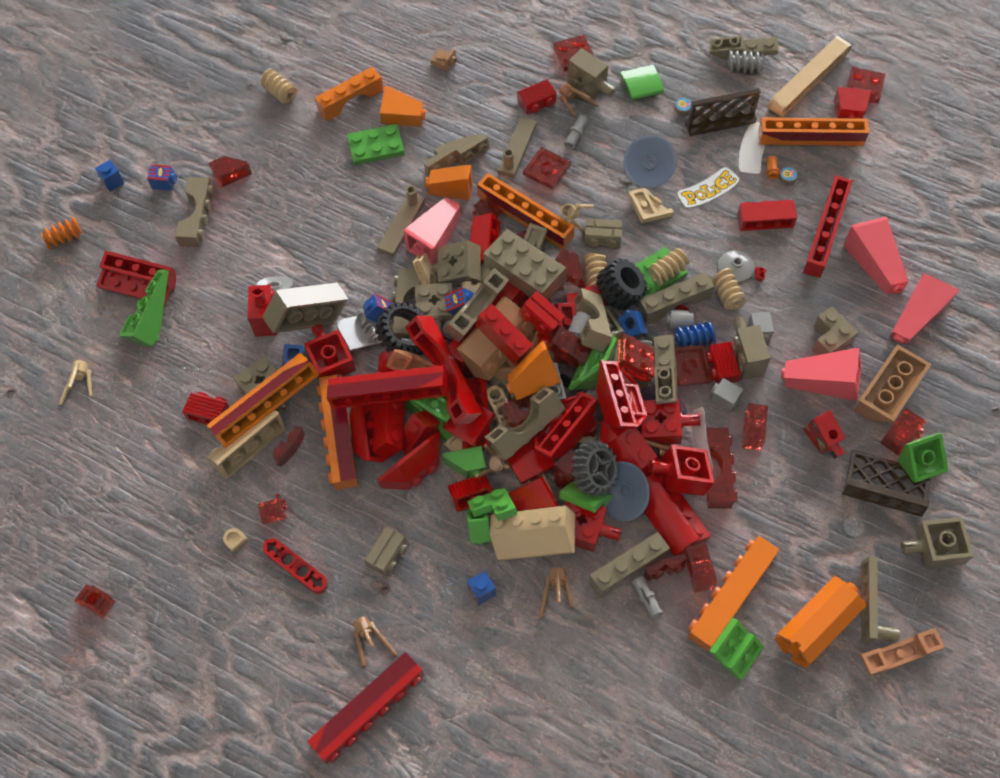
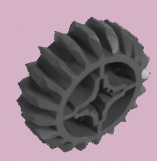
[571,441,619,496]

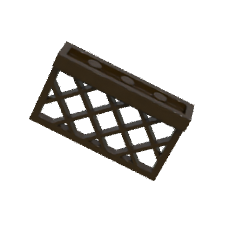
[685,88,761,137]
[842,450,931,517]

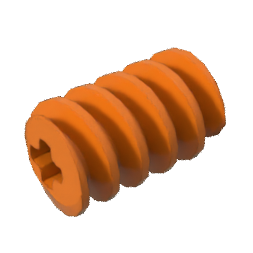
[41,216,84,250]

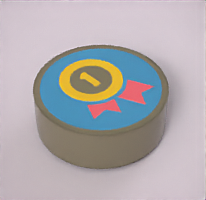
[675,98,691,115]
[779,167,798,185]

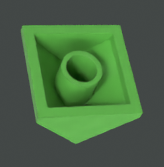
[898,433,949,483]

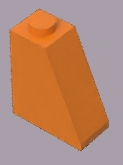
[380,86,427,127]
[425,165,473,200]
[506,341,561,400]

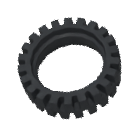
[375,302,426,355]

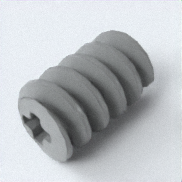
[727,50,763,74]

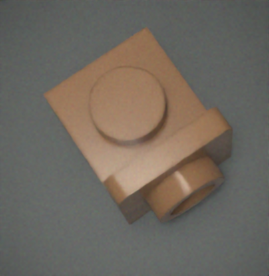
[431,48,457,72]

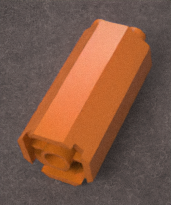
[774,576,867,669]

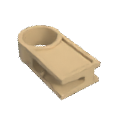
[413,253,437,285]

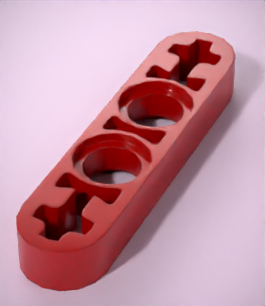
[263,538,328,594]

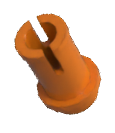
[766,156,780,179]

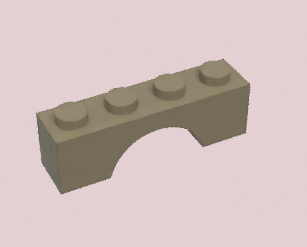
[175,177,214,247]
[390,268,421,339]
[445,268,509,343]
[638,272,714,325]
[573,288,612,352]
[485,386,565,460]
[589,532,670,599]

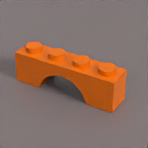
[315,66,384,122]

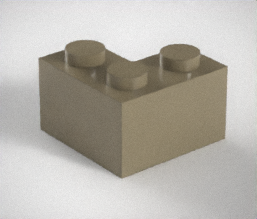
[813,306,858,355]

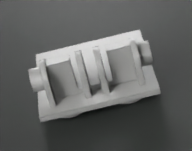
[334,308,383,351]

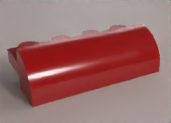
[96,250,176,306]
[644,473,711,557]

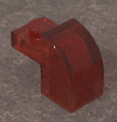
[74,584,116,619]

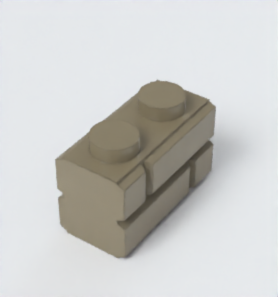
[584,218,622,248]
[364,526,408,577]

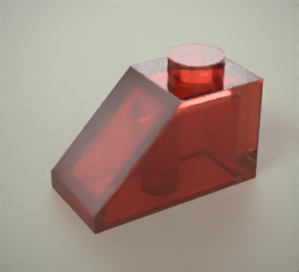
[208,156,252,188]
[555,249,585,289]

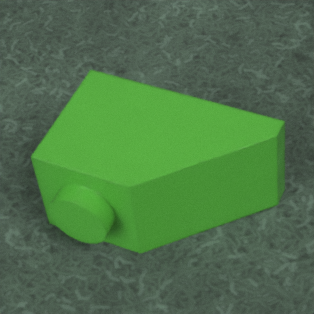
[443,446,486,478]
[466,508,491,544]

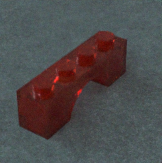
[706,427,737,509]

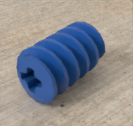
[674,322,716,351]

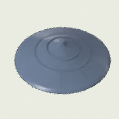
[624,135,676,188]
[606,461,649,522]

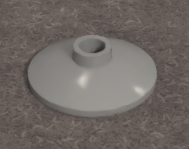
[718,251,755,283]
[256,276,293,291]

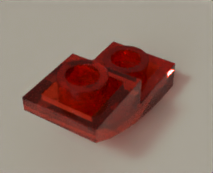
[273,426,305,467]
[644,555,687,582]

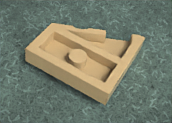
[627,188,674,223]

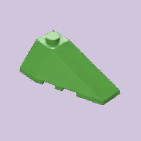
[119,270,169,346]

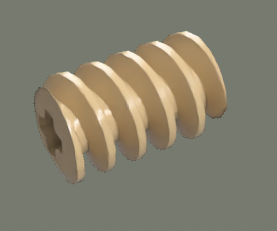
[260,68,298,104]
[648,248,689,286]
[583,253,607,286]
[711,268,747,310]

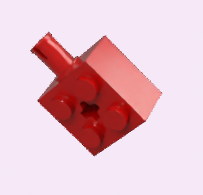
[248,284,277,337]
[304,324,356,379]
[640,399,701,446]
[648,445,714,496]
[565,501,622,552]

